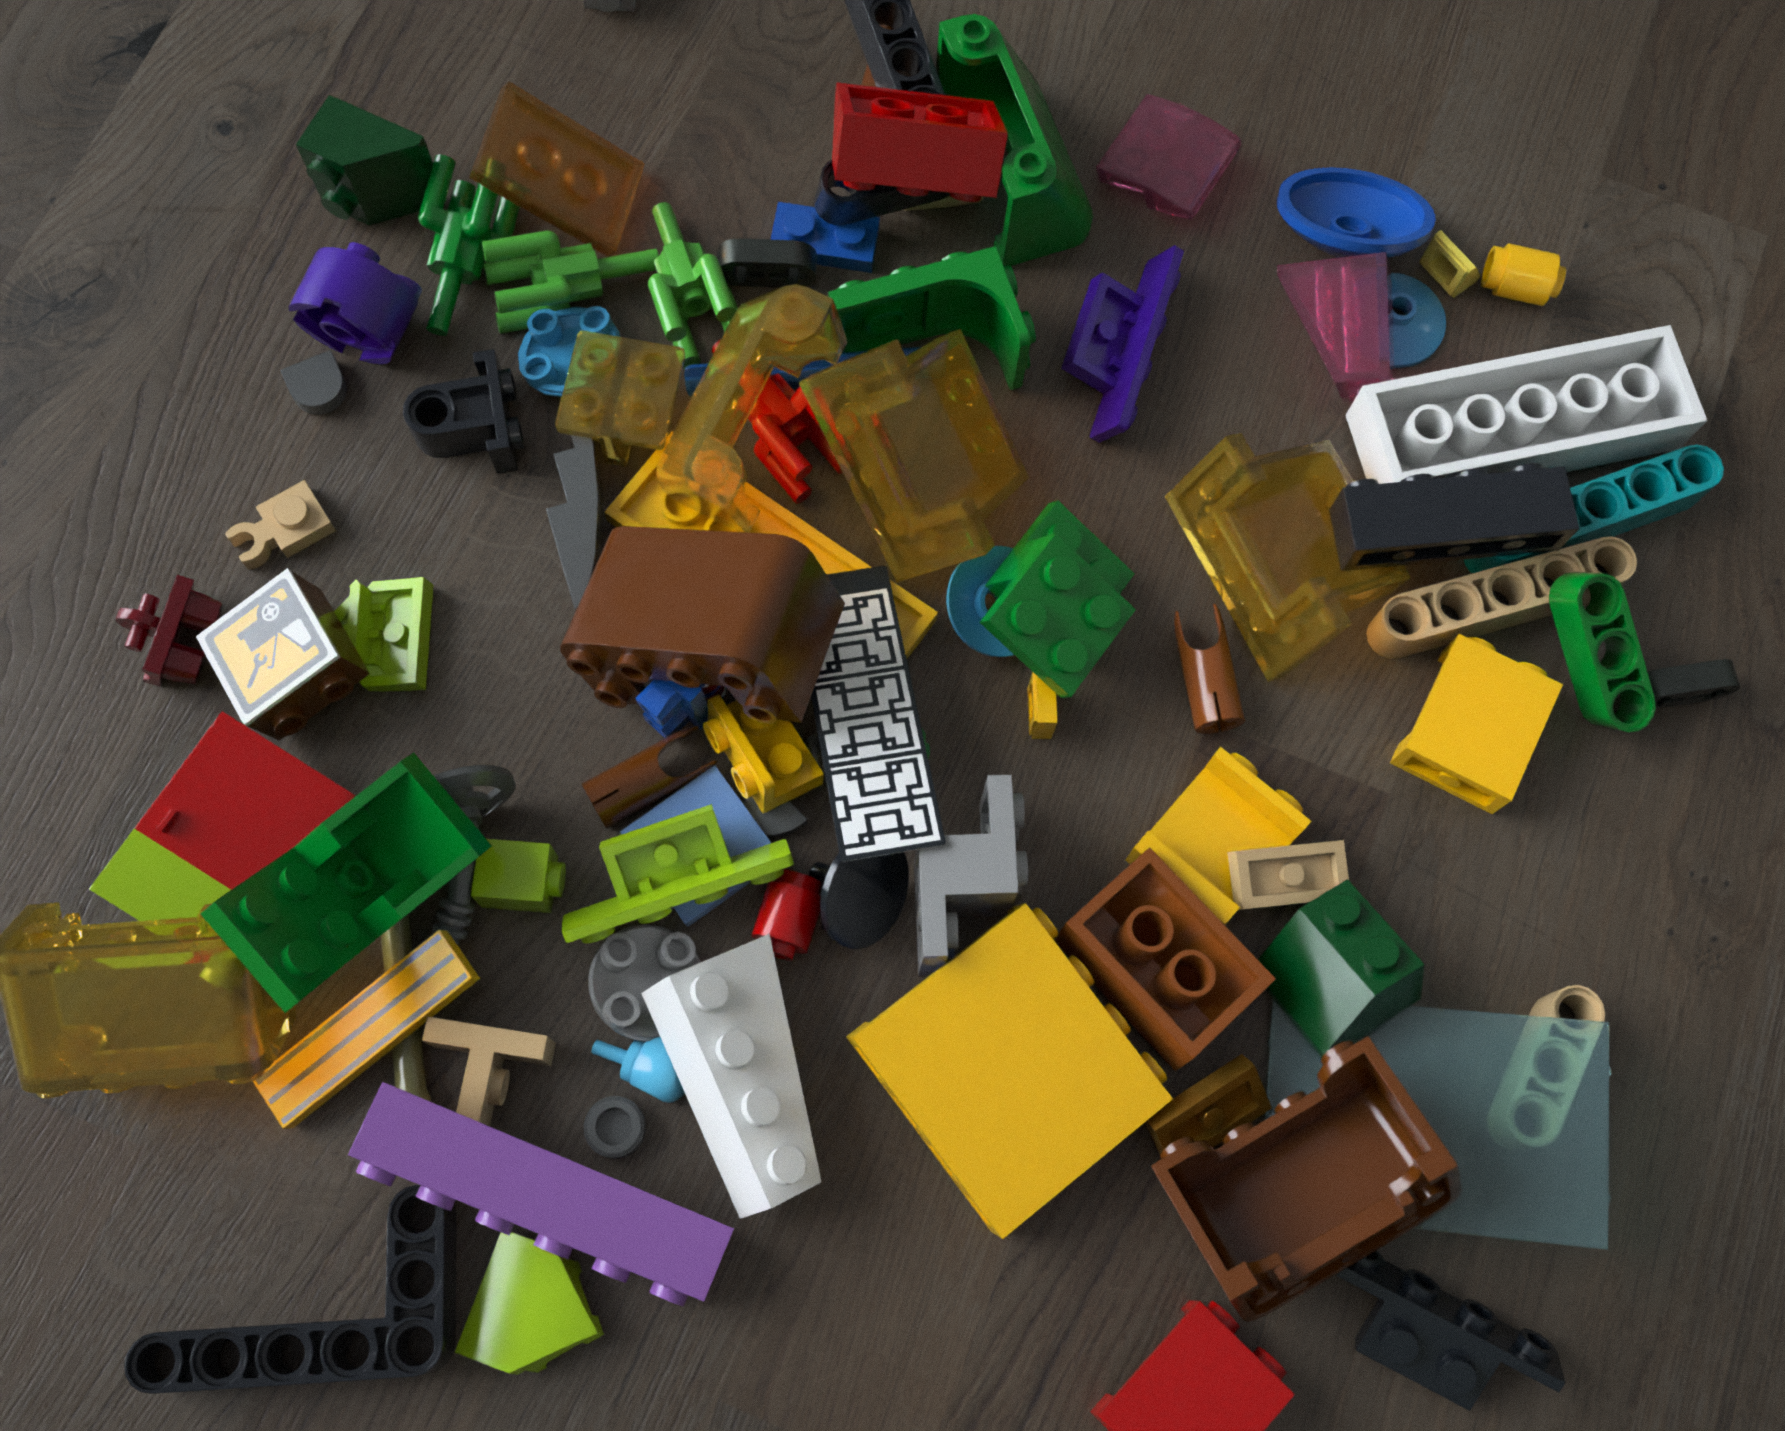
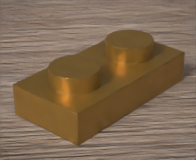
[1145,1054,1272,1154]

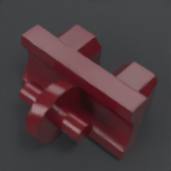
[115,575,222,687]

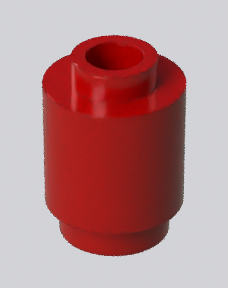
[751,869,822,961]

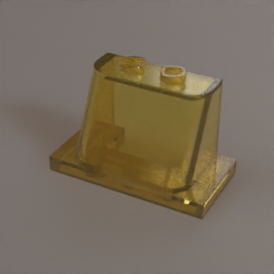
[799,329,1029,582]
[1165,433,1411,682]

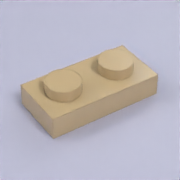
[1227,840,1349,910]

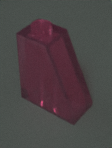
[1277,252,1395,402]

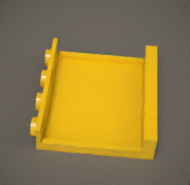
[846,903,1173,1239]

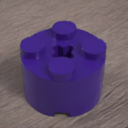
[288,242,422,364]

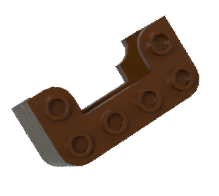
[560,526,845,724]
[1151,1036,1462,1322]

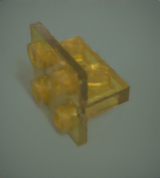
[555,331,685,467]

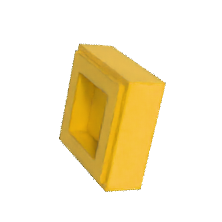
[1027,672,1057,739]

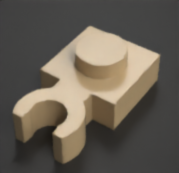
[225,480,336,570]

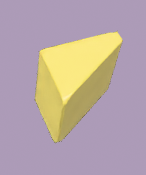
[1419,230,1481,298]

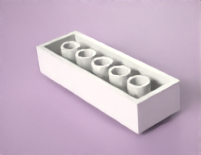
[1346,325,1707,484]

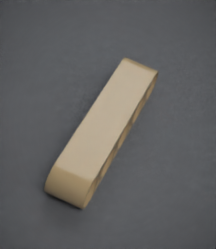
[1366,536,1637,659]

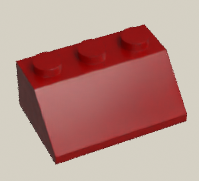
[832,82,1008,202]

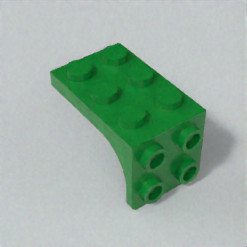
[828,246,1036,390]

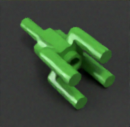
[648,202,750,370]
[482,230,659,334]

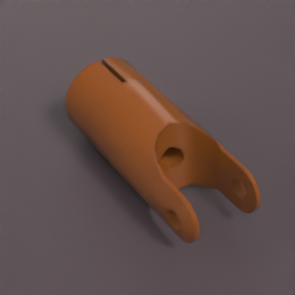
[1174,603,1245,734]

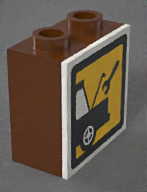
[196,568,370,741]

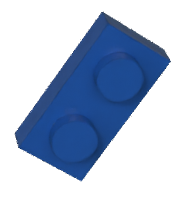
[771,202,880,273]

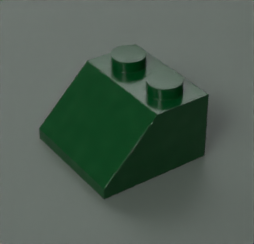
[296,95,433,226]
[1258,879,1425,1058]

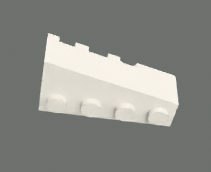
[641,934,822,1219]

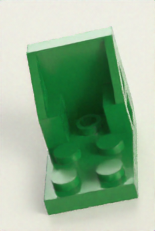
[201,752,492,1013]

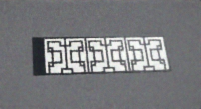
[811,566,946,862]

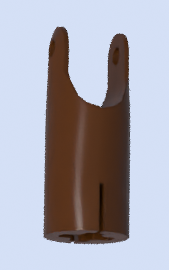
[581,726,717,829]

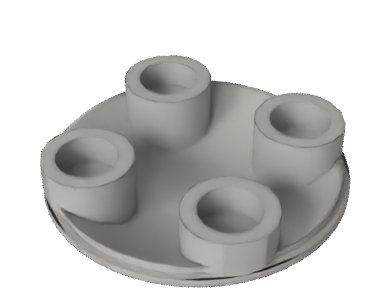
[588,925,701,1042]

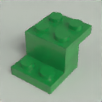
[979,500,1136,698]

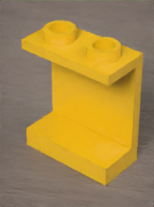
[1390,634,1563,814]
[1125,747,1311,925]

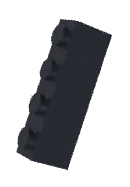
[1329,463,1580,571]

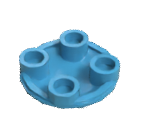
[518,306,622,397]

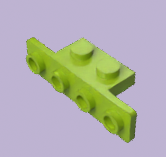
[562,804,794,943]

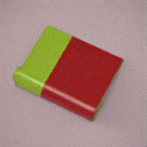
[89,711,356,993]

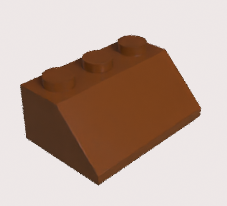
[1053,847,1276,1071]

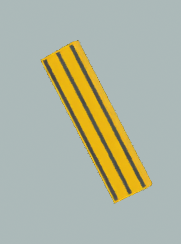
[252,929,480,1129]

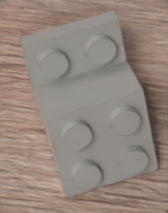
[914,774,1028,976]

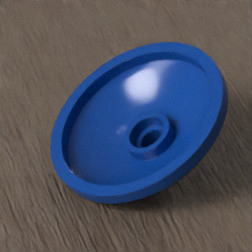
[1277,167,1436,260]

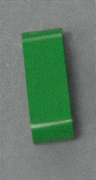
[1549,572,1656,733]

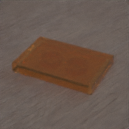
[469,81,645,257]

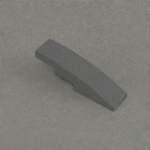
[546,394,605,611]

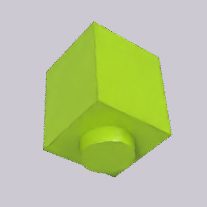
[471,839,566,913]

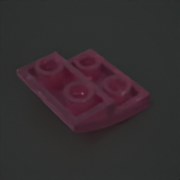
[1096,94,1242,220]

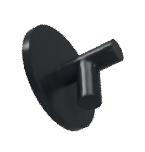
[809,852,909,949]

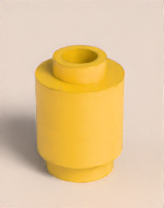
[1481,243,1566,306]

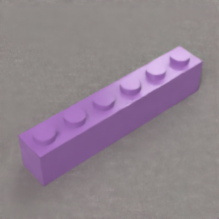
[348,1082,734,1307]

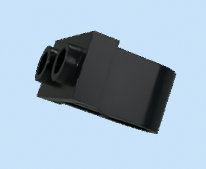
[403,349,525,474]

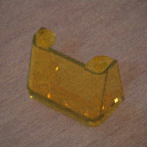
[656,284,848,533]

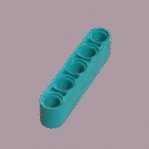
[1464,444,1724,573]

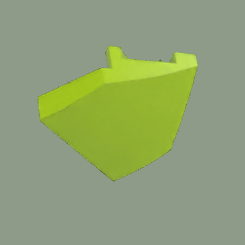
[334,577,434,691]
[455,1231,604,1375]

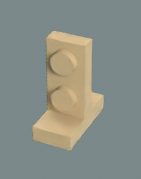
[422,1016,556,1126]

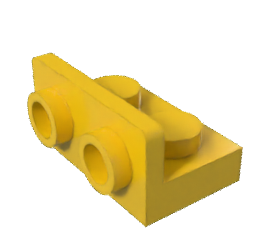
[703,694,824,814]

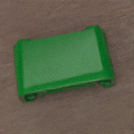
[936,14,1093,266]

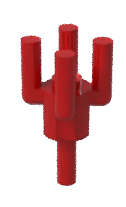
[711,337,856,504]

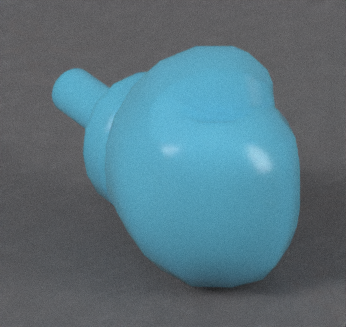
[591,1037,685,1103]

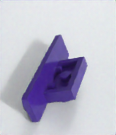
[1061,245,1184,443]

